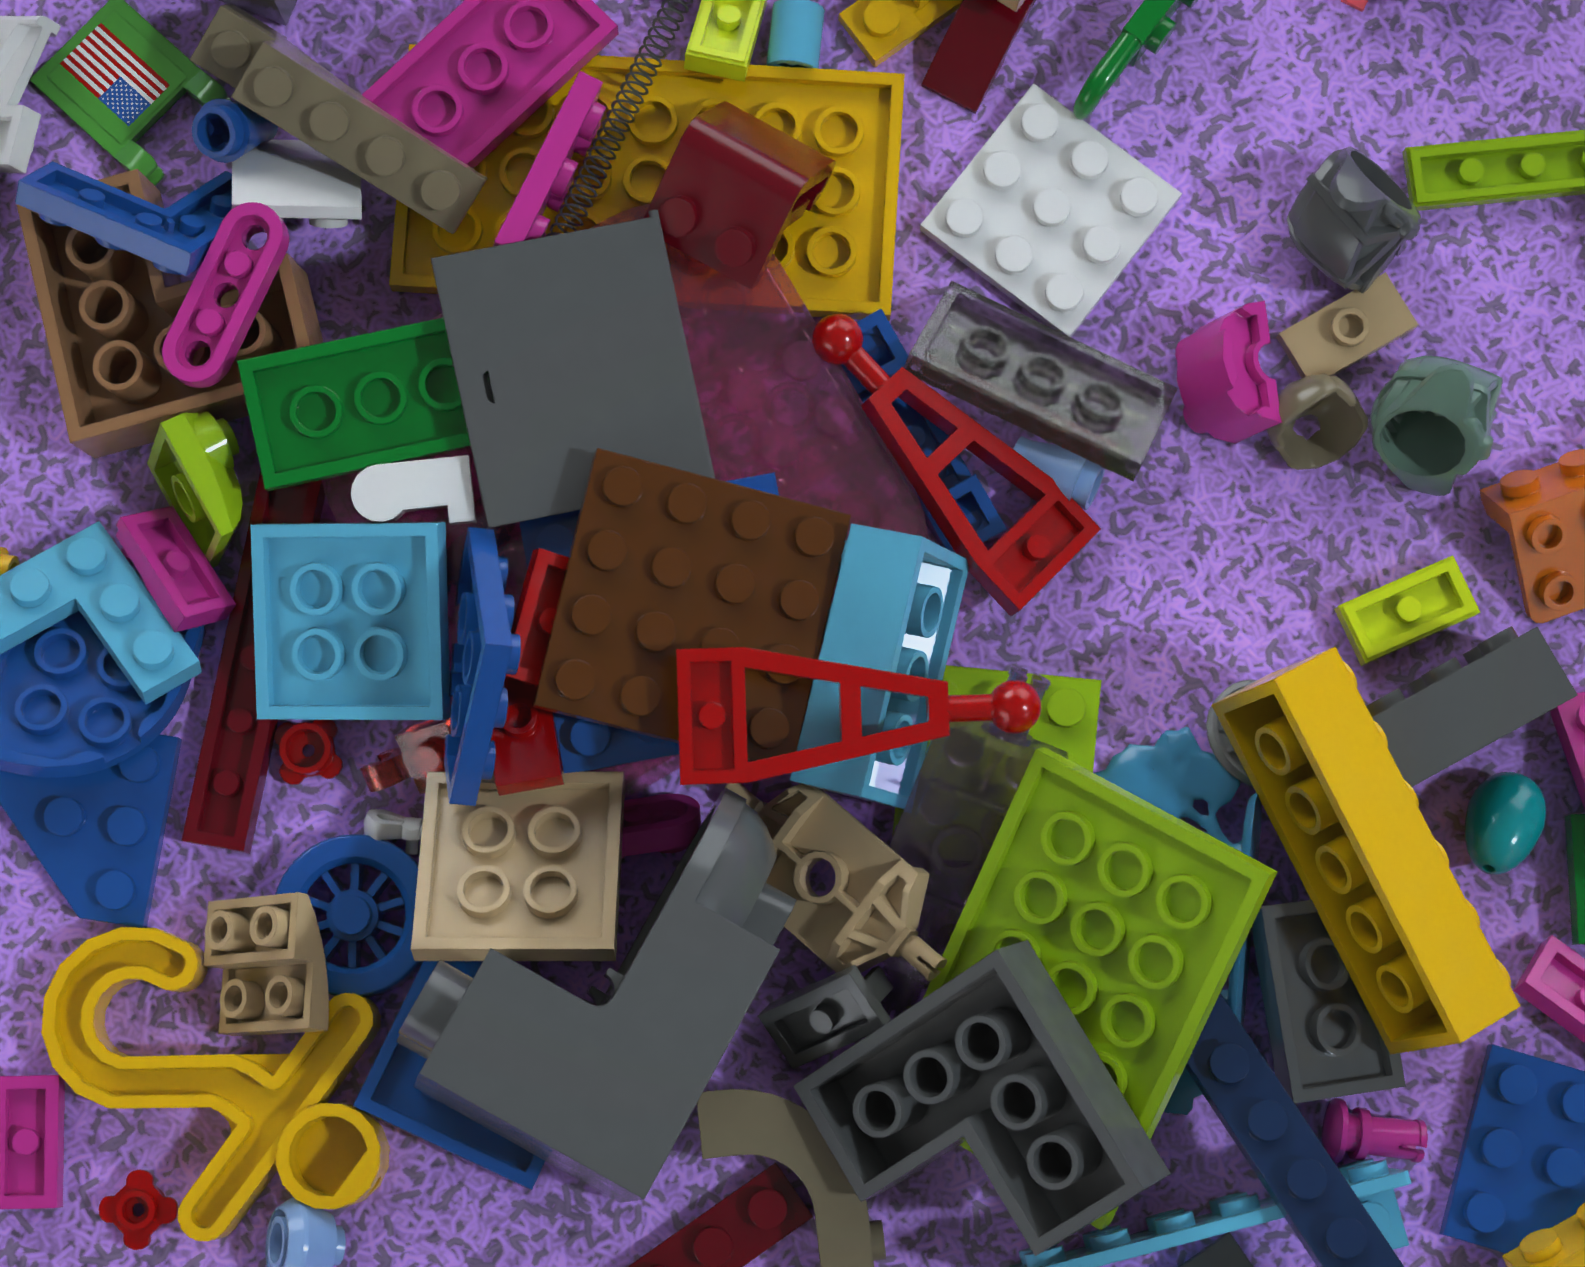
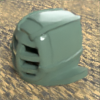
[1370,355,1503,496]

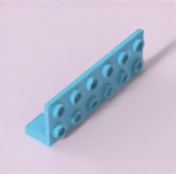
[1008,1158,1412,1267]

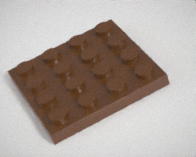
[532,448,851,762]

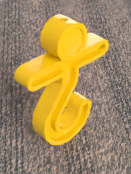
[41,927,390,1241]

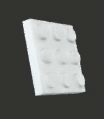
[920,83,1182,341]

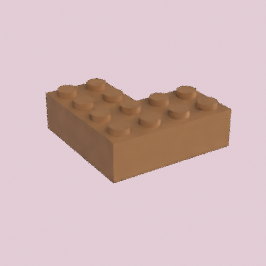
[16,169,324,459]

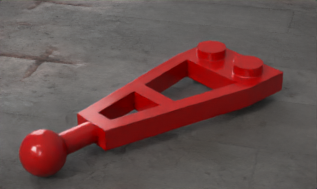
[812,314,1101,616]
[676,647,1041,785]

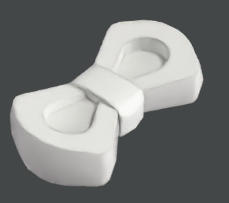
[364,809,423,855]

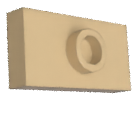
[1276,272,1418,378]

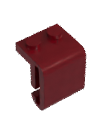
[643,101,836,290]

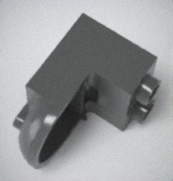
[396,788,796,1203]

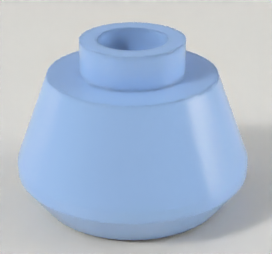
[265,1198,346,1267]

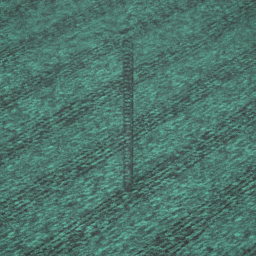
[545,0,693,237]

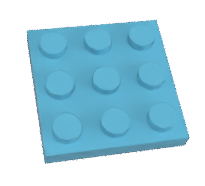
[251,522,451,720]

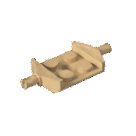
[721,783,947,981]

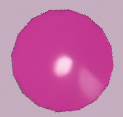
[1322,1098,1428,1164]

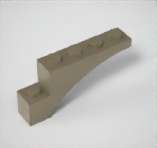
[190,5,488,234]

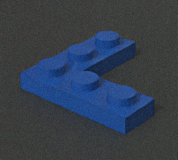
[15,161,232,276]

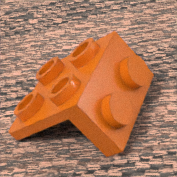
[1479,449,1585,623]

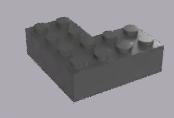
[793,940,1171,1256]

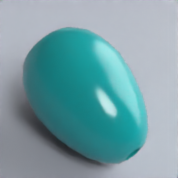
[1465,772,1546,875]

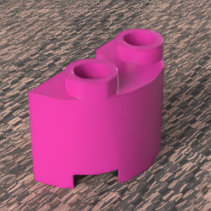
[1175,301,1282,444]

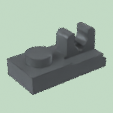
[758,965,894,1069]

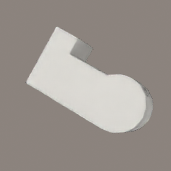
[351,455,477,525]

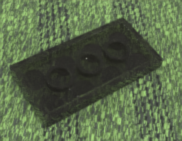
[904,280,1178,482]

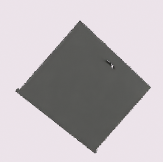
[431,210,715,529]

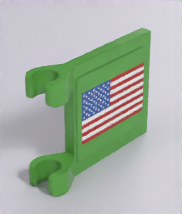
[30,0,232,186]

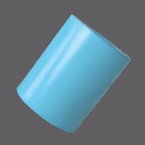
[766,0,825,68]

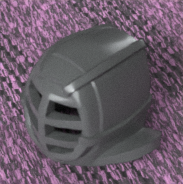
[1287,147,1422,293]

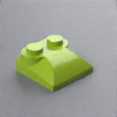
[147,411,243,568]

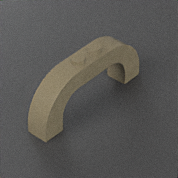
[697,1089,886,1267]

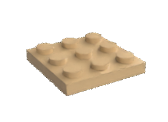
[411,772,625,961]

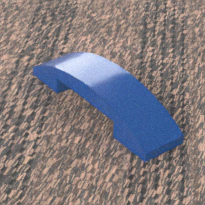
[837,309,1007,553]

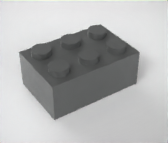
[1366,626,1577,787]

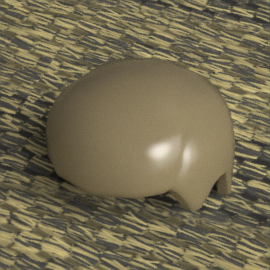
[1267,374,1368,470]

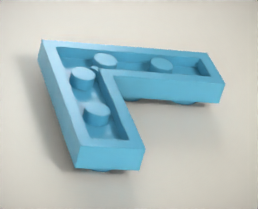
[0,521,202,705]

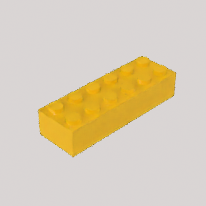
[1211,646,1521,1055]

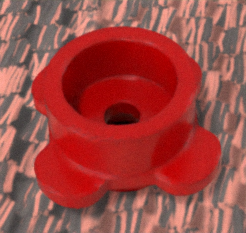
[274,720,343,785]
[99,1170,179,1250]

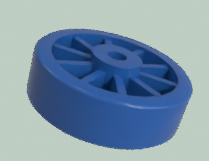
[275,834,423,998]

